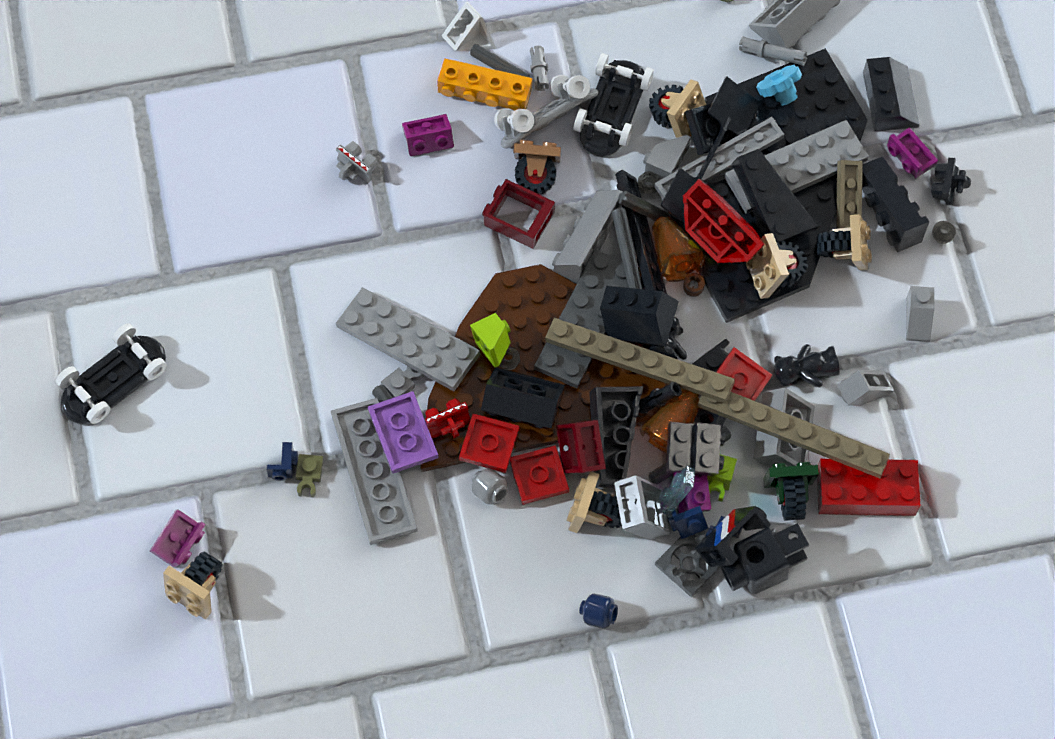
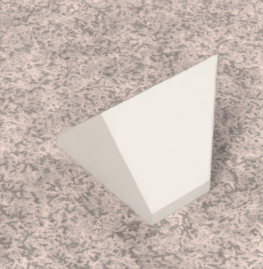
[442,2,496,51]

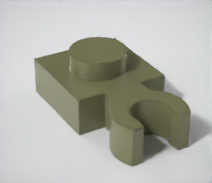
[296,454,324,498]

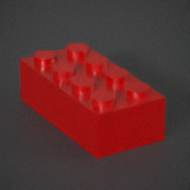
[817,458,921,516]

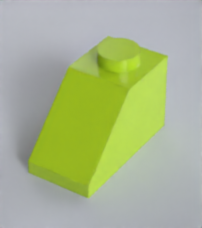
[470,313,511,368]

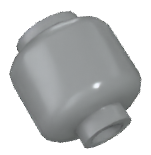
[471,468,508,505]

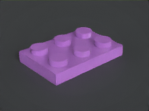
[368,391,438,474]

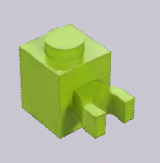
[707,454,737,502]

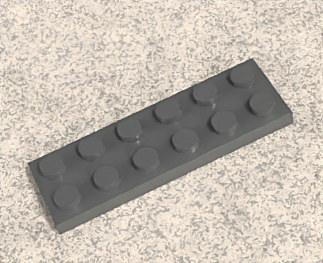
[534,249,628,389]

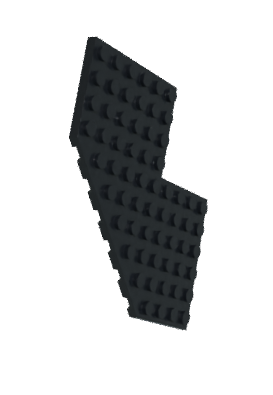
[664,48,868,323]

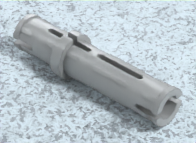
[739,36,807,66]

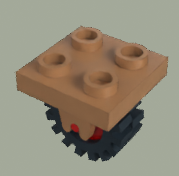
[514,140,561,194]

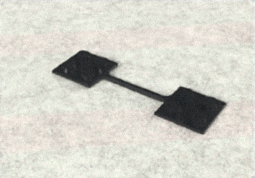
[660,76,760,224]

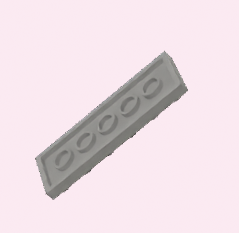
[724,120,869,214]
[336,287,481,391]
[331,398,418,545]

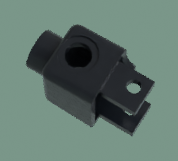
[720,523,809,594]

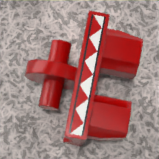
[425,398,471,439]

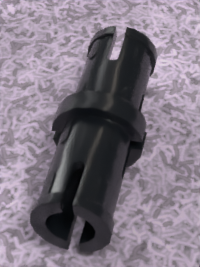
[639,382,682,414]

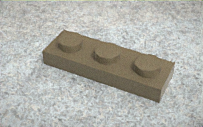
[836,160,863,229]

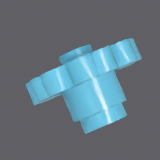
[756,65,802,105]

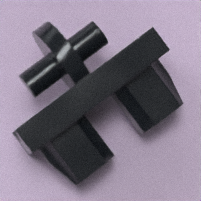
[931,157,971,205]

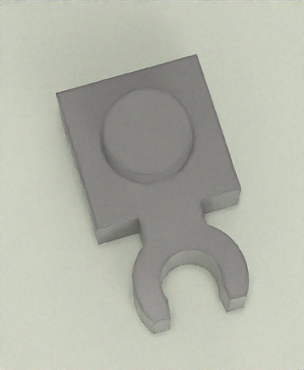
[381,366,424,398]

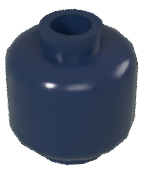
[579,593,618,629]

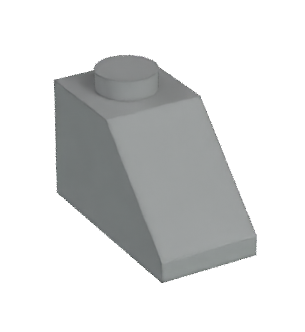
[643,135,690,180]
[906,286,934,342]
[838,370,894,406]

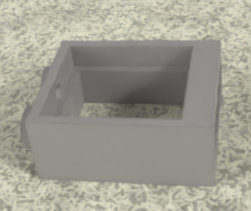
[614,475,671,540]

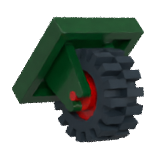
[763,462,819,521]

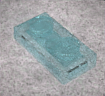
[659,466,695,516]

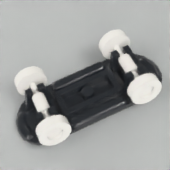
[573,53,654,157]
[55,323,167,424]

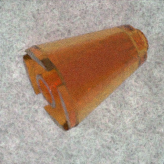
[652,217,705,282]
[640,389,700,454]

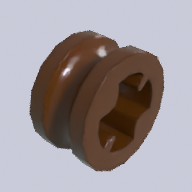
[683,273,705,297]

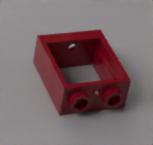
[482,179,555,249]
[556,420,606,473]

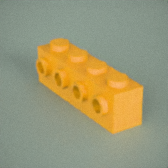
[437,58,532,111]

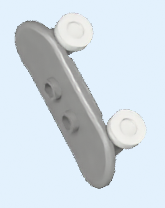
[494,75,598,149]

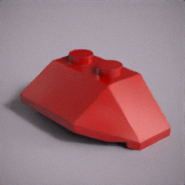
[683,179,765,263]

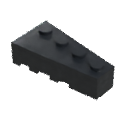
[732,149,817,243]
[862,156,930,252]
[589,386,643,488]

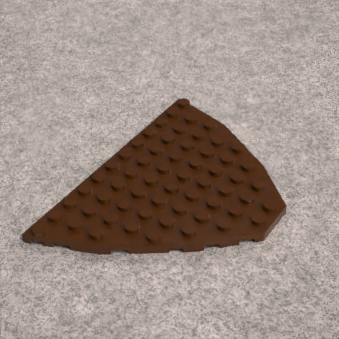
[420,264,700,472]

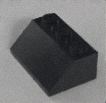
[863,57,920,132]
[600,286,679,347]
[481,367,565,429]

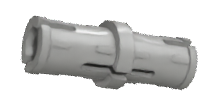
[530,45,549,91]

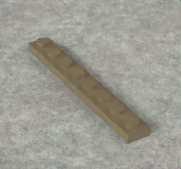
[545,318,734,403]
[698,392,890,478]

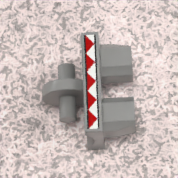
[336,141,377,184]

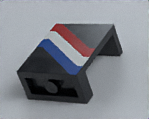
[695,506,771,567]

